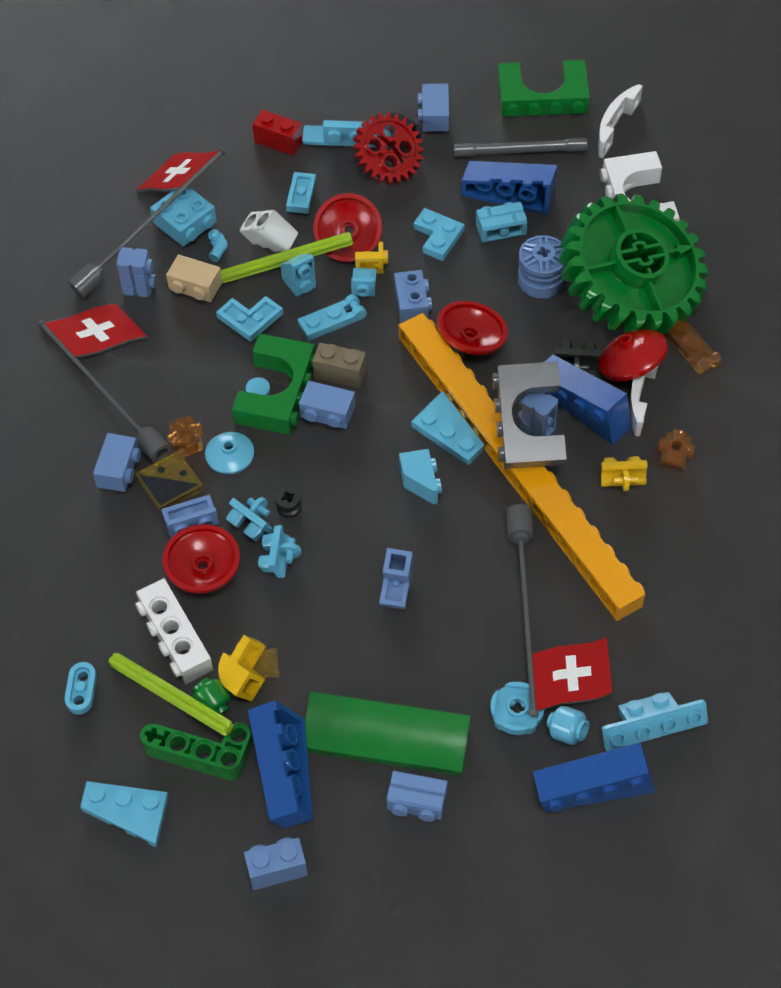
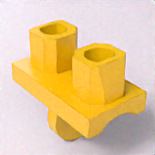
[600,456,648,491]

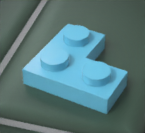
[414,208,465,261]
[216,296,283,342]

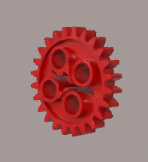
[352,112,424,185]

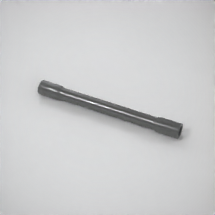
[454,138,587,157]

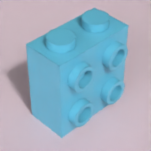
[150,186,217,247]

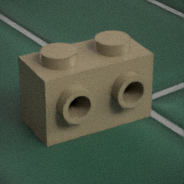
[313,343,367,388]

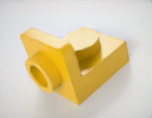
[355,242,388,274]

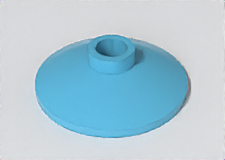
[205,432,254,474]

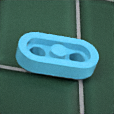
[65,662,97,715]

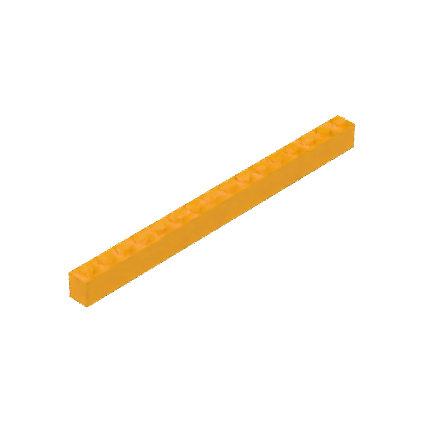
[398,313,645,621]

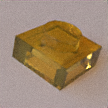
[253,648,279,678]

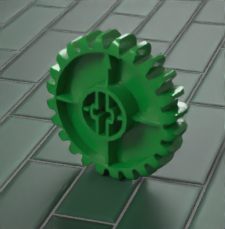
[559,193,709,334]

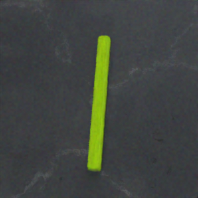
[221,232,353,283]
[108,653,234,736]

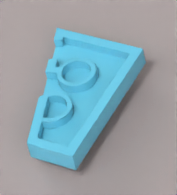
[411,391,484,466]
[80,781,169,848]

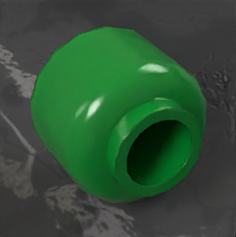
[192,677,231,715]

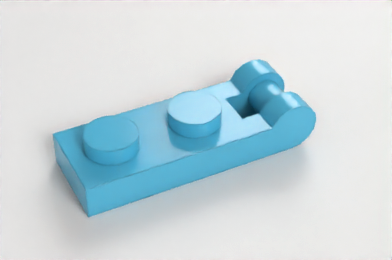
[297,294,367,341]

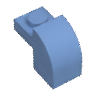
[379,548,414,610]

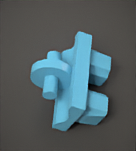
[226,497,274,542]
[258,525,302,578]

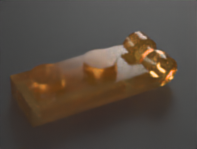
[665,320,722,375]

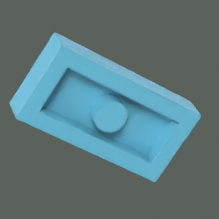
[286,172,316,214]

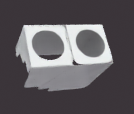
[239,210,298,252]

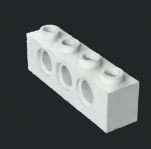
[135,578,213,684]

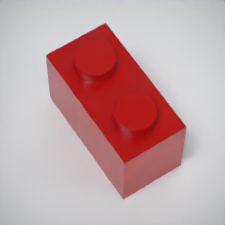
[252,109,303,156]

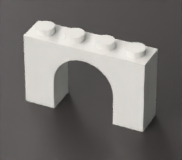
[600,151,680,222]

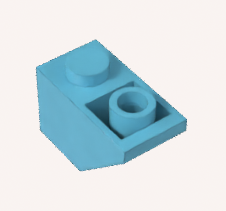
[281,254,316,297]
[399,449,442,504]

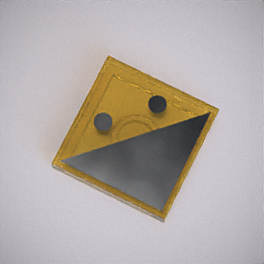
[135,451,204,513]

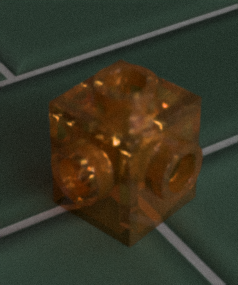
[167,415,204,458]
[658,429,695,469]

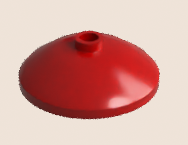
[313,193,382,263]
[437,301,508,355]
[598,329,668,381]
[162,524,240,594]

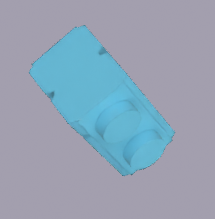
[476,202,527,243]

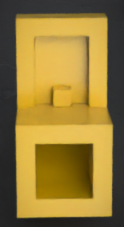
[218,635,266,702]

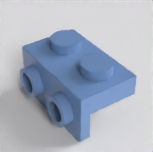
[161,495,219,538]

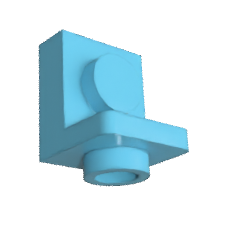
[351,268,377,297]

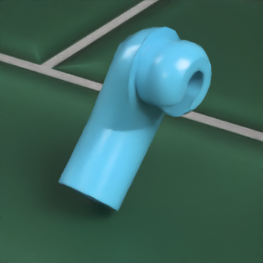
[208,229,228,262]

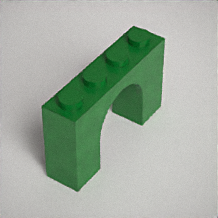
[498,60,590,117]
[232,333,315,435]

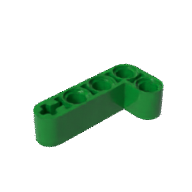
[140,723,253,780]

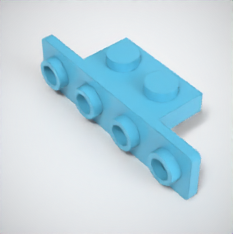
[302,120,391,148]
[602,692,708,751]

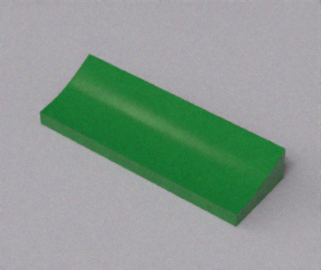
[305,691,470,776]

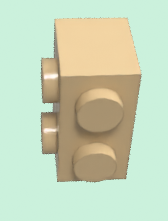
[166,254,223,302]

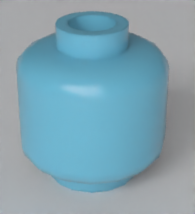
[547,706,589,745]

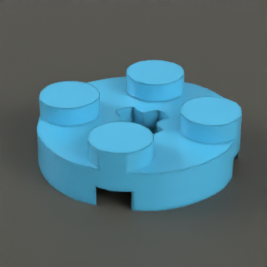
[490,682,544,735]

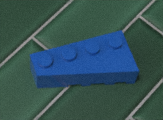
[461,161,558,215]
[545,355,632,445]
[248,700,313,829]
[533,743,656,812]

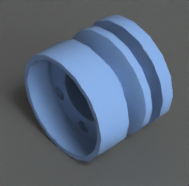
[518,235,566,299]

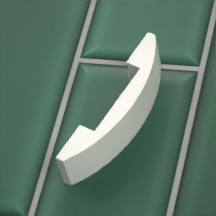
[598,84,643,158]
[629,366,658,437]

